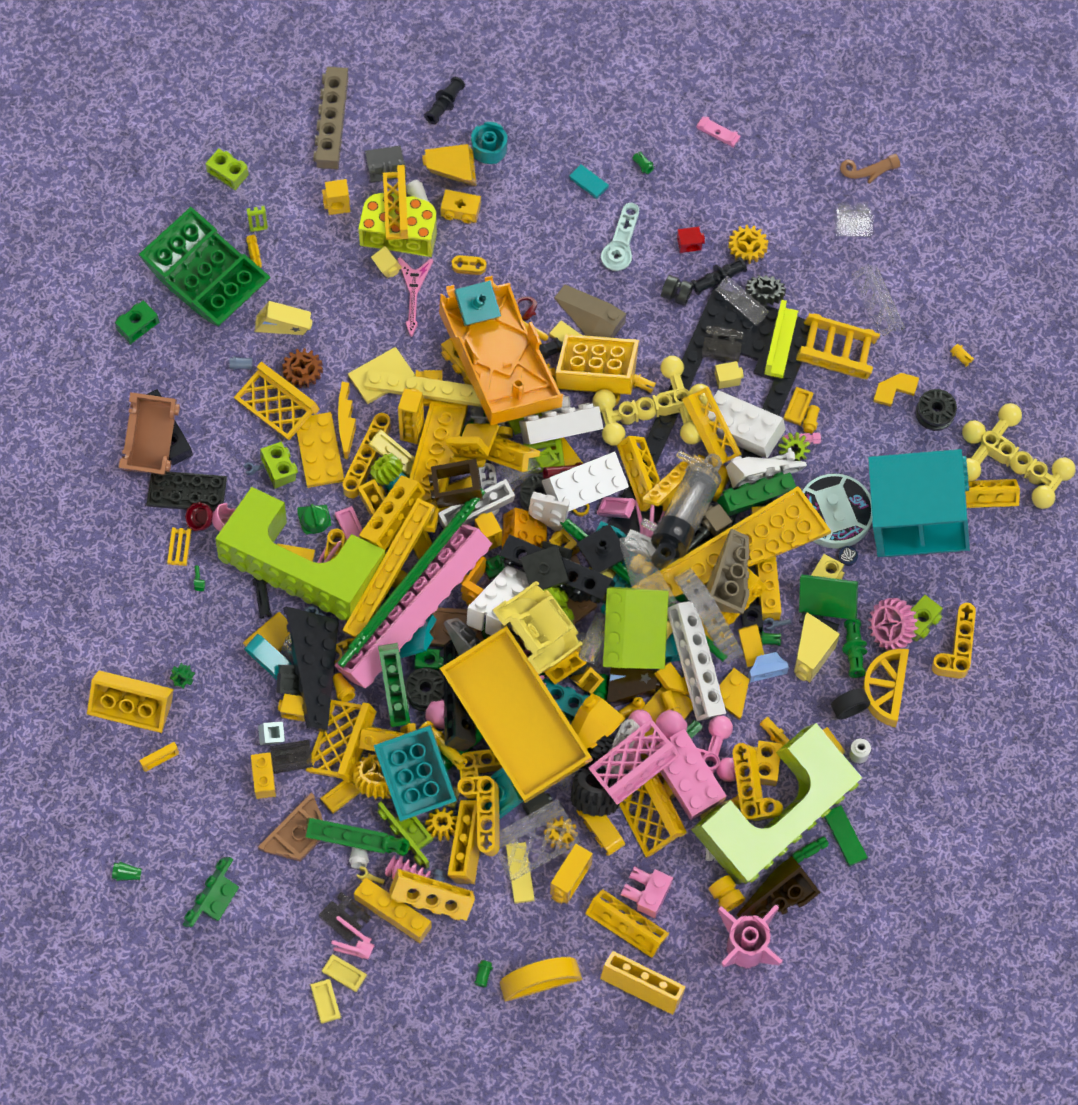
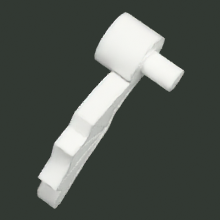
[768,448,795,461]

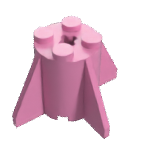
[718,905,783,968]

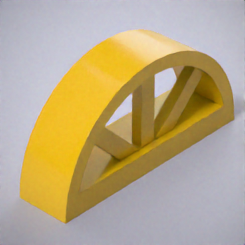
[862,649,909,728]
[499,957,583,1002]

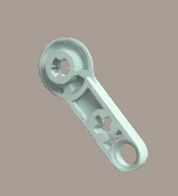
[601,203,639,271]

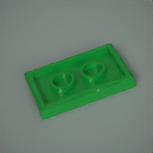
[799,574,858,620]

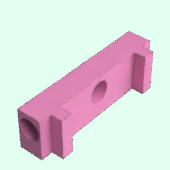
[697,116,740,148]

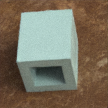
[258,722,284,745]

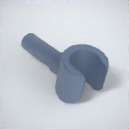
[244,462,265,476]
[764,618,791,631]

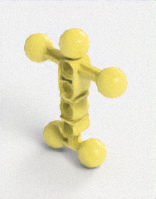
[592,356,712,446]
[962,403,1076,509]

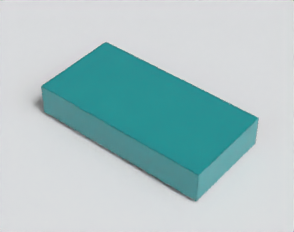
[569,164,609,199]

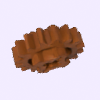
[282,348,323,388]

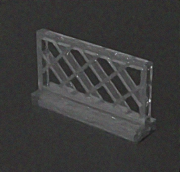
[491,799,581,882]

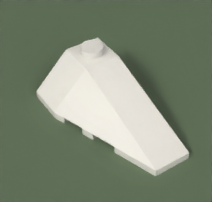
[726,456,807,488]

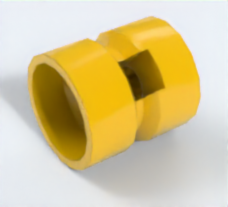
[708,875,745,912]

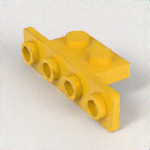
[642,461,698,513]

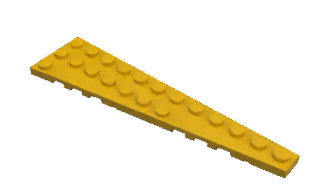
[632,486,831,600]

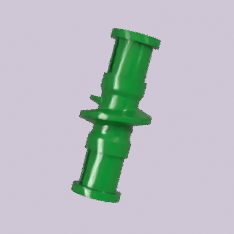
[842,619,868,678]

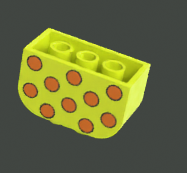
[358,193,437,257]

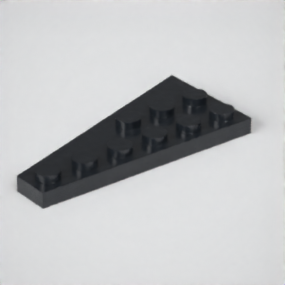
[283,606,339,732]

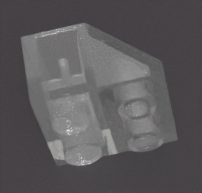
[834,202,874,236]

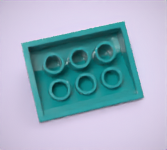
[374,725,457,821]

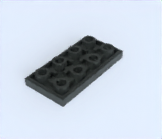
[146,472,227,512]

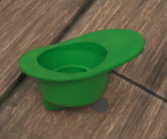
[297,503,331,535]

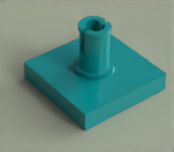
[454,281,501,326]
[484,767,524,820]

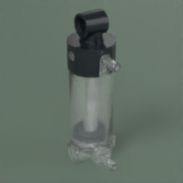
[641,450,722,569]

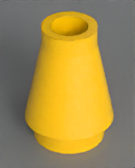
[333,673,355,702]

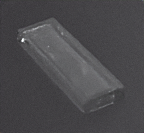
[715,276,769,325]

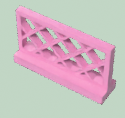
[589,719,680,805]

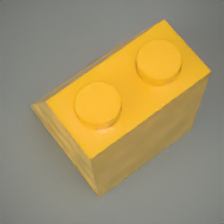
[422,144,477,186]

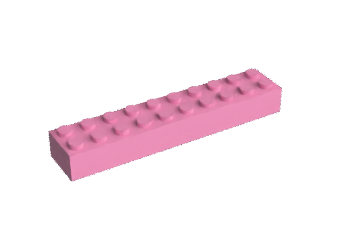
[334,524,492,689]

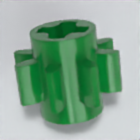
[169,663,195,689]

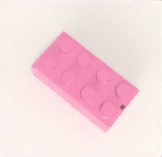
[655,729,727,821]

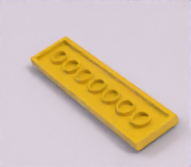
[409,400,468,533]

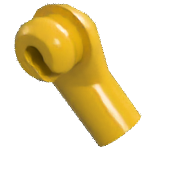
[618,697,645,718]

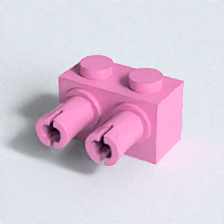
[621,866,673,919]

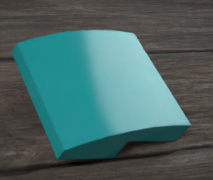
[399,614,437,658]

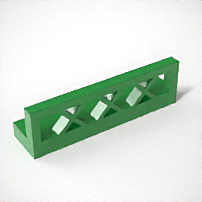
[305,818,388,853]

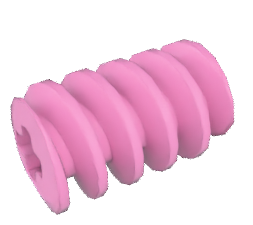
[385,854,431,892]

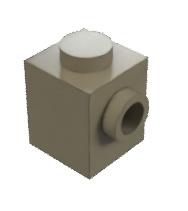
[702,504,732,537]

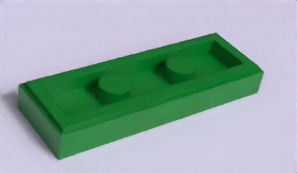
[824,805,868,867]

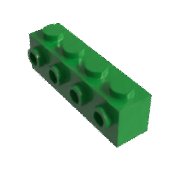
[717,472,796,516]

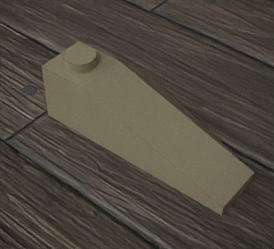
[554,284,626,338]
[701,529,749,614]

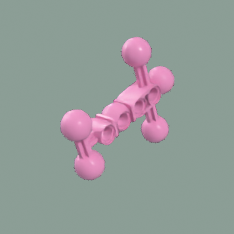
[624,710,736,782]

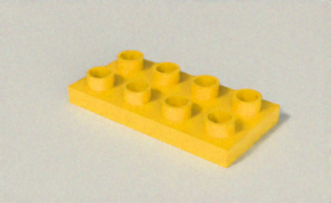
[440,626,593,803]

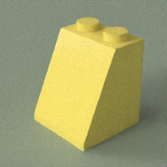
[794,612,840,682]

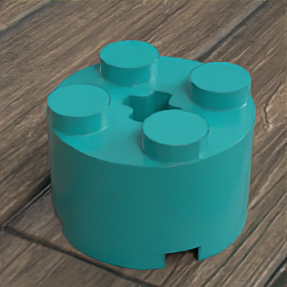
[471,122,508,164]

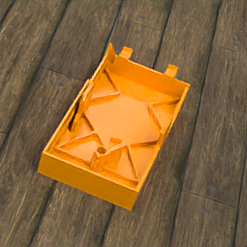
[439,276,563,425]

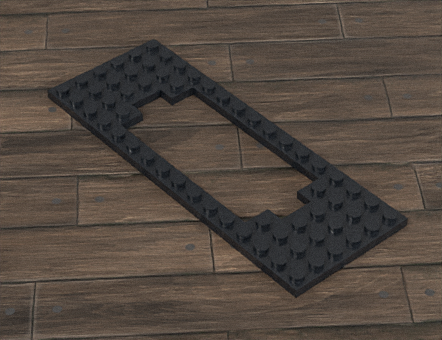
[609,286,810,551]

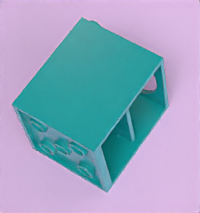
[868,449,970,557]

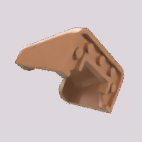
[119,392,180,475]

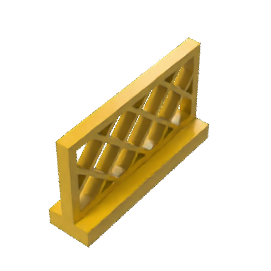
[234,362,320,440]
[306,700,377,783]
[619,774,687,858]

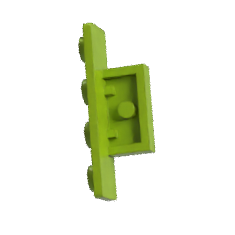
[377,802,433,869]

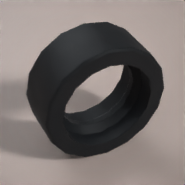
[831,688,870,720]

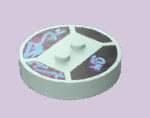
[802,474,872,549]

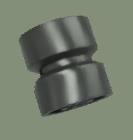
[661,275,694,306]

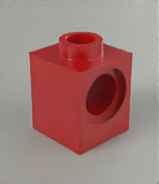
[677,226,705,253]

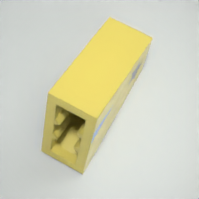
[255,301,312,335]

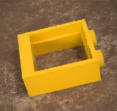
[550,843,593,904]

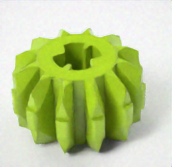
[778,432,810,461]
[370,453,403,486]

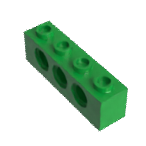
[378,643,411,727]

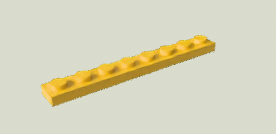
[343,498,436,638]

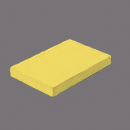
[348,347,415,404]

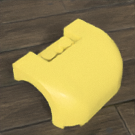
[492,581,582,674]

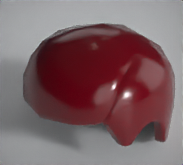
[185,502,213,531]

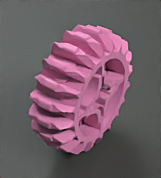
[868,598,918,650]

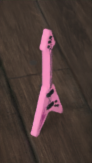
[398,257,433,337]

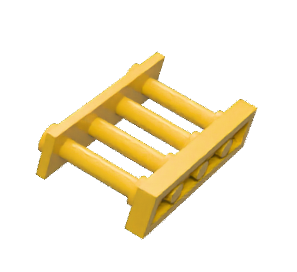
[796,313,880,379]

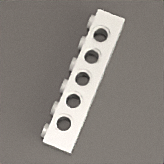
[668,600,726,721]

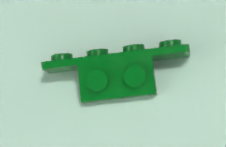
[183,857,239,927]

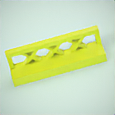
[764,300,798,378]

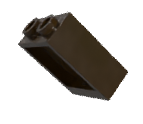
[428,459,483,508]

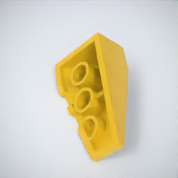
[571,693,625,749]

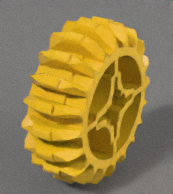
[353,753,391,800]

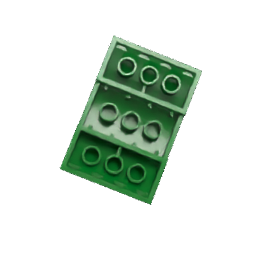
[139,207,271,327]

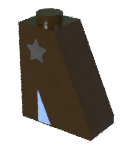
[607,667,660,707]

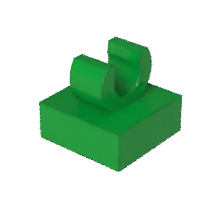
[485,555,505,580]

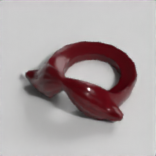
[516,296,538,321]

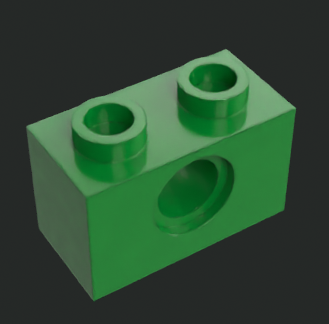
[115,300,159,345]

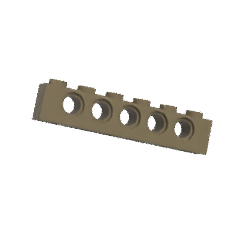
[313,67,349,169]

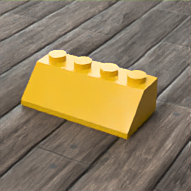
[87,670,174,733]

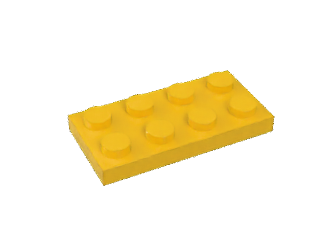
[295,412,344,488]

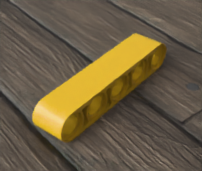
[342,413,391,498]

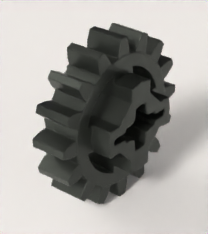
[745,275,786,306]

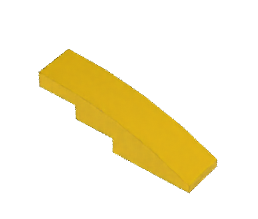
[338,381,356,459]

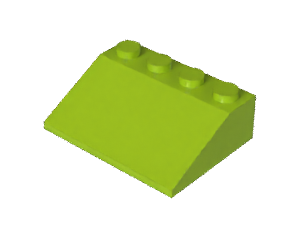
[603,587,669,669]

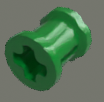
[382,835,409,856]

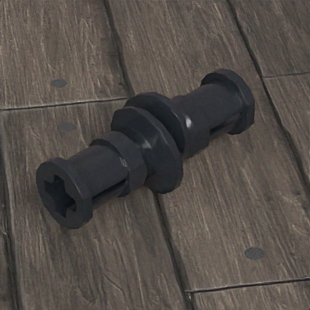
[424,76,466,125]
[691,256,747,295]

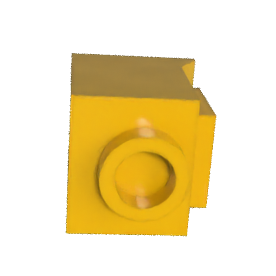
[570,666,604,694]

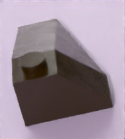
[736,856,821,919]

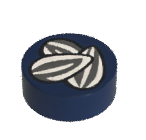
[838,546,858,566]

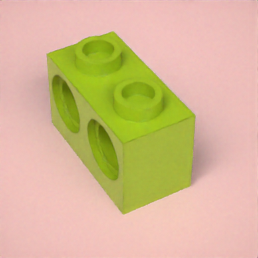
[205,148,249,190]
[260,441,298,489]

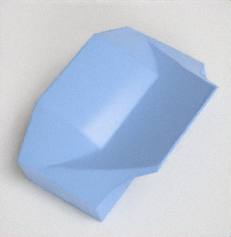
[748,652,789,682]

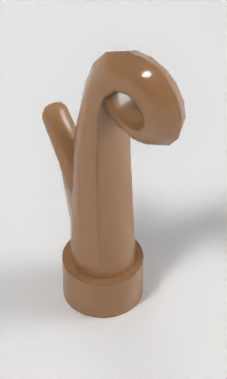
[840,153,900,184]

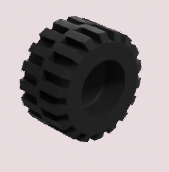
[570,768,620,817]

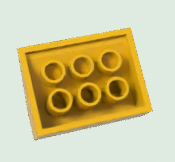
[556,334,639,395]

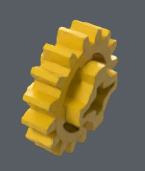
[728,225,768,264]

